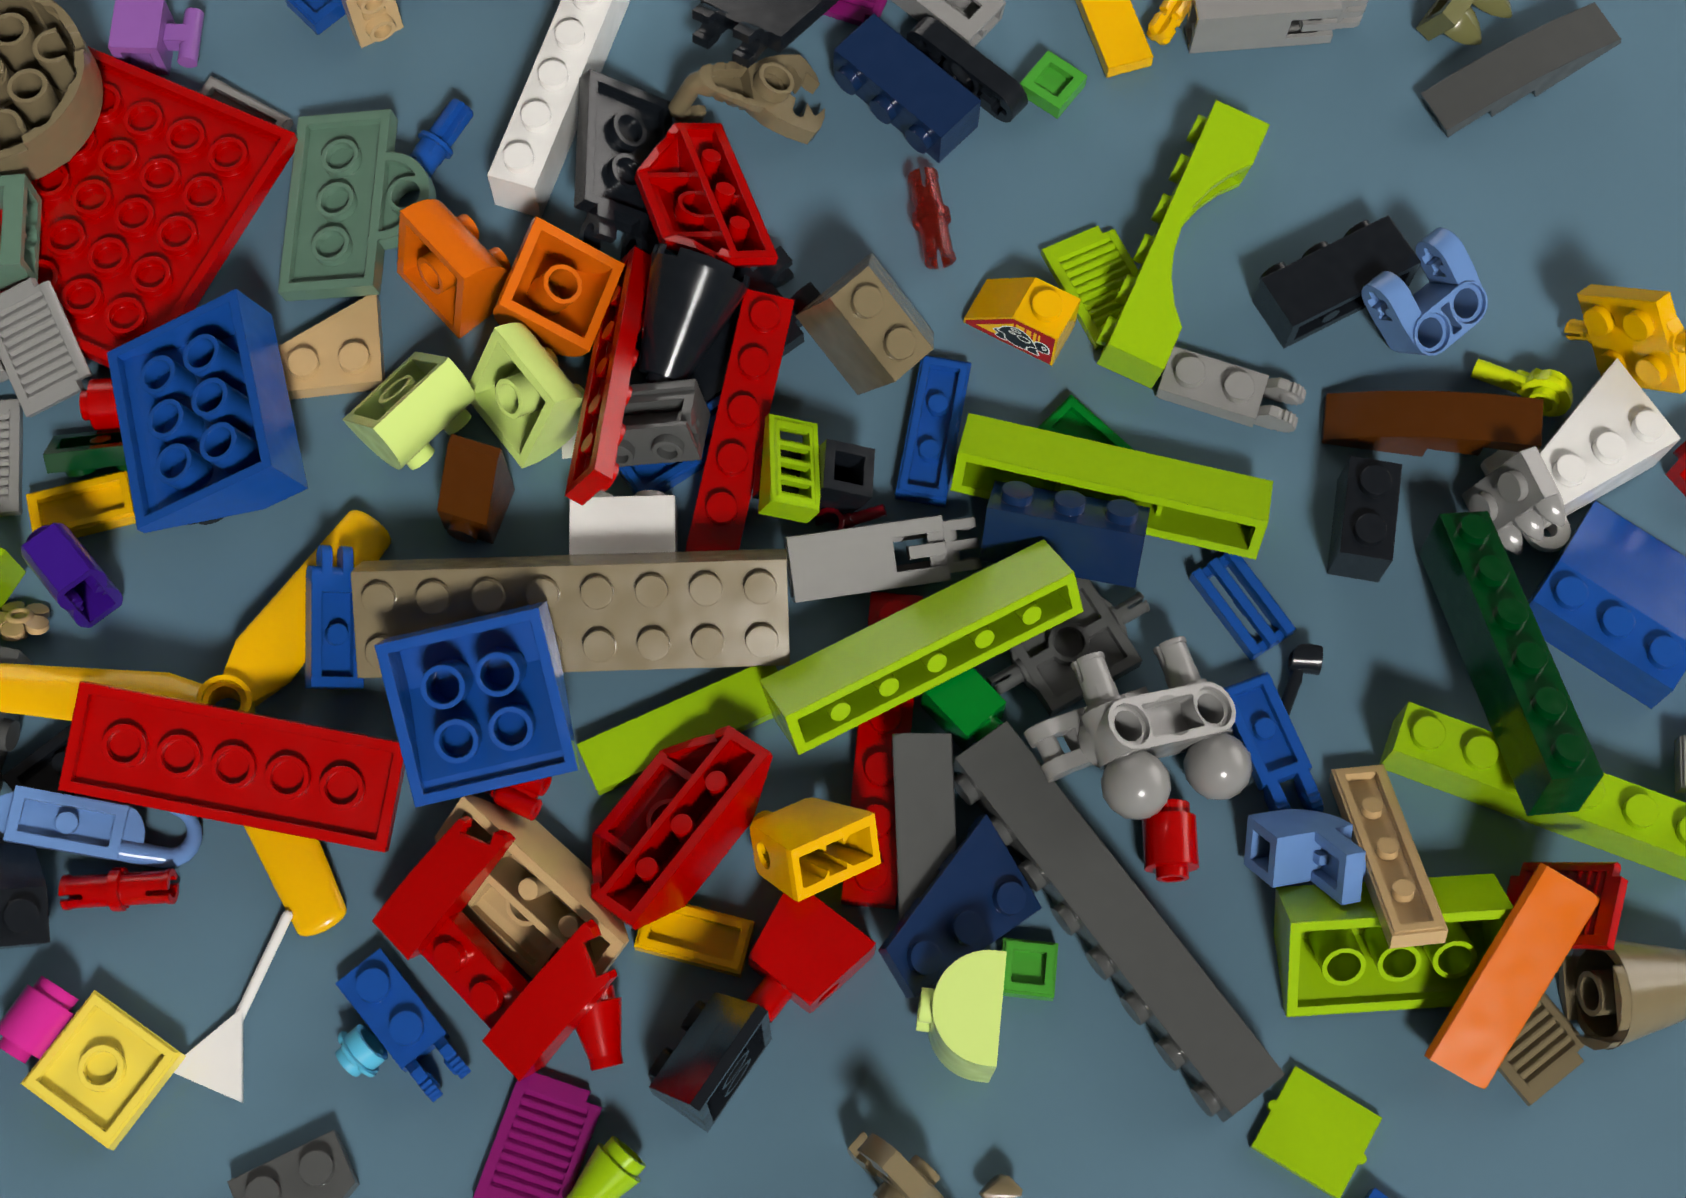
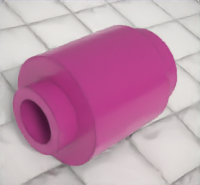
[0,975,79,1064]

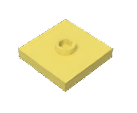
[20,990,186,1151]

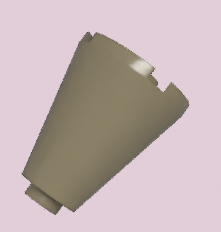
[1559,939,1686,1050]

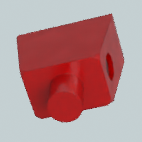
[746,893,876,1023]

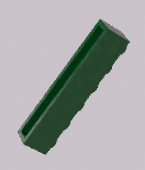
[1419,511,1604,816]

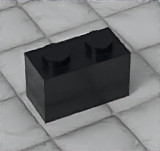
[1327,456,1402,582]

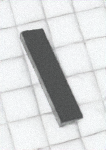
[892,733,957,921]

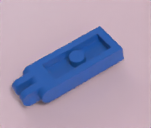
[305,545,364,690]

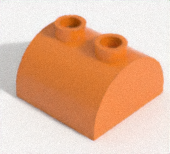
[397,199,511,339]
[493,216,625,357]

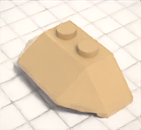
[435,795,629,979]

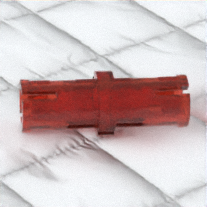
[907,167,956,269]

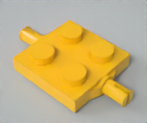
[1564,284,1686,394]

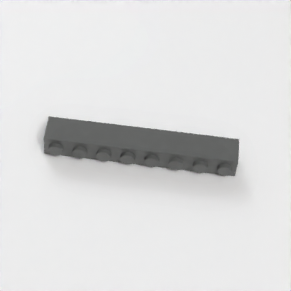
[953,721,1285,1123]

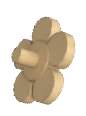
[0,601,50,641]

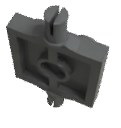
[986,578,1150,718]

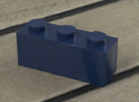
[833,13,981,163]
[980,480,1150,588]

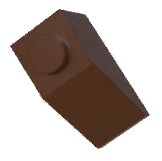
[437,434,515,544]

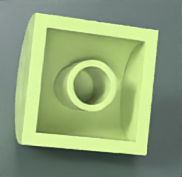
[469,322,585,469]
[342,351,475,470]
[916,950,1007,1083]

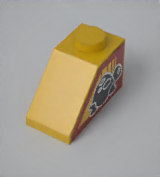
[963,277,1081,366]

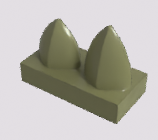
[1416,0,1512,45]

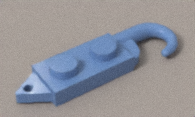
[0,785,203,869]

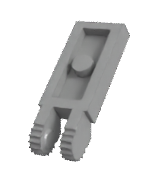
[1156,346,1306,433]

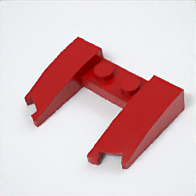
[372,816,618,1082]

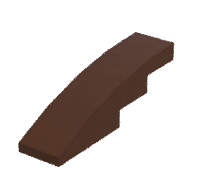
[1321,391,1544,457]

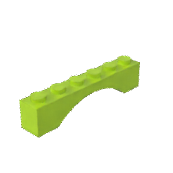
[1096,100,1270,389]

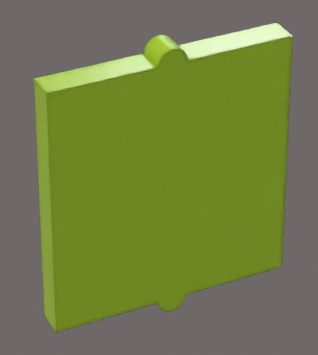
[1250,1066,1382,1198]

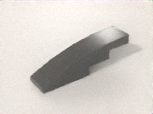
[1421,2,1621,137]

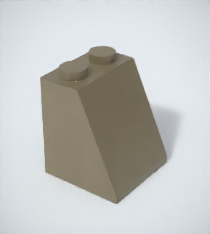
[795,253,934,395]

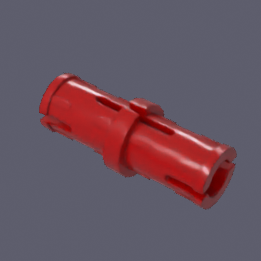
[58,867,179,912]

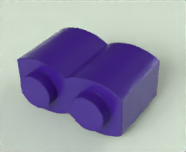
[21,523,123,628]

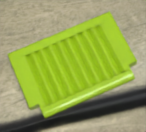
[1041,226,1138,350]

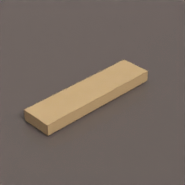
[1329,764,1448,949]

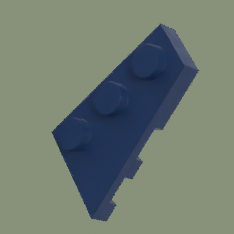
[878,814,1042,998]

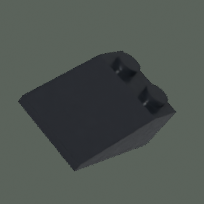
[648,992,772,1133]

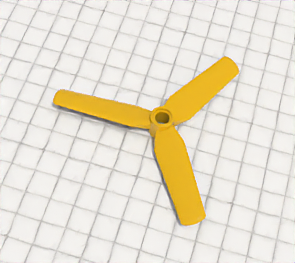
[0,509,392,937]

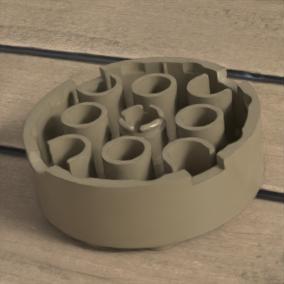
[0,0,103,182]

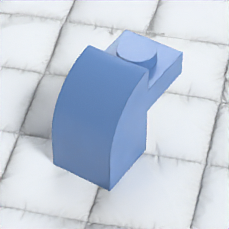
[1244,809,1366,905]

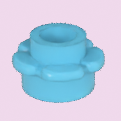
[335,1024,388,1077]

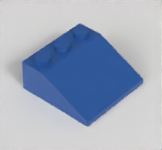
[1528,500,1686,709]
[374,601,580,808]

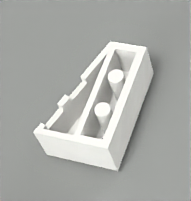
[1539,358,1681,529]

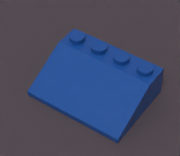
[107,289,308,533]

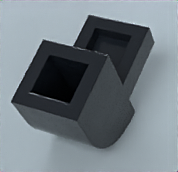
[752,439,875,517]

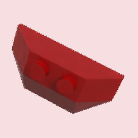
[634,123,778,268]
[591,725,773,930]

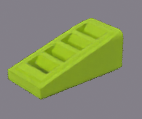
[758,413,820,523]

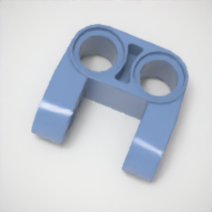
[1361,227,1488,356]

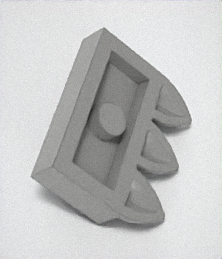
[1461,446,1565,555]

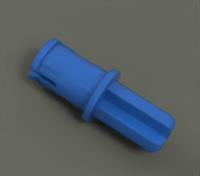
[409,98,473,178]

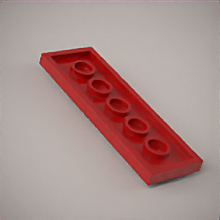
[58,681,405,853]

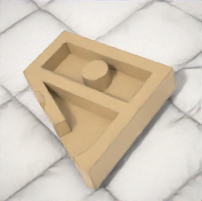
[279,295,385,400]

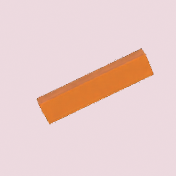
[1424,862,1600,1089]

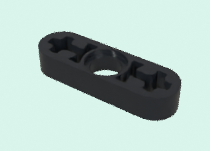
[906,16,1028,123]

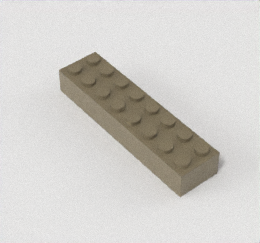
[351,549,790,678]

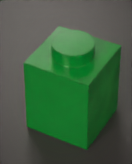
[921,668,1006,751]

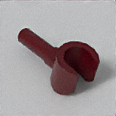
[815,504,887,530]

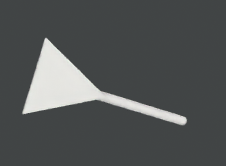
[174,910,293,1103]

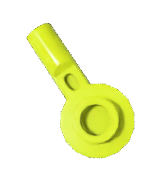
[1471,358,1573,417]

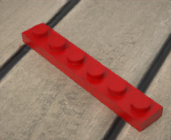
[565,246,651,506]
[685,289,795,552]
[841,592,923,910]

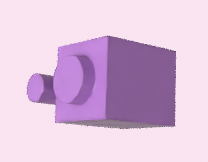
[108,0,204,75]

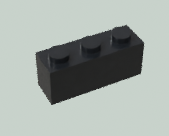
[1252,215,1421,349]

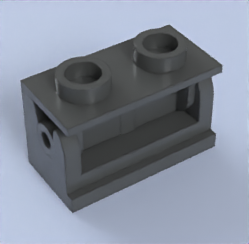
[616,379,710,467]

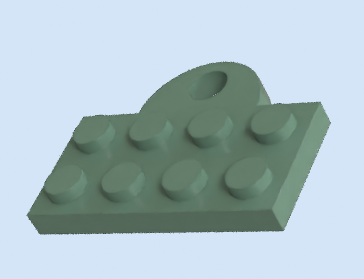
[278,109,436,301]

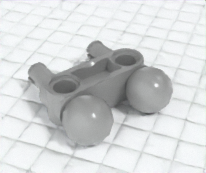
[1071,636,1253,820]

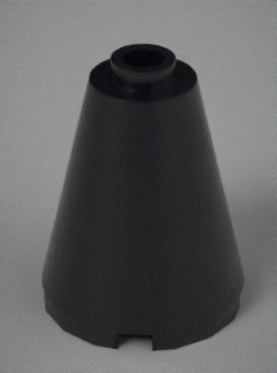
[638,243,751,383]

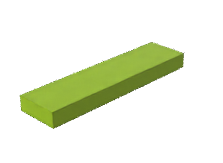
[576,666,778,796]

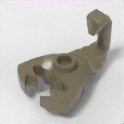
[668,54,825,144]
[847,1131,1023,1198]

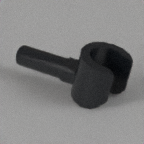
[1281,644,1323,715]

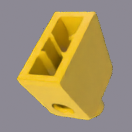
[749,797,881,902]

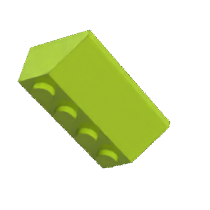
[1274,873,1513,1017]

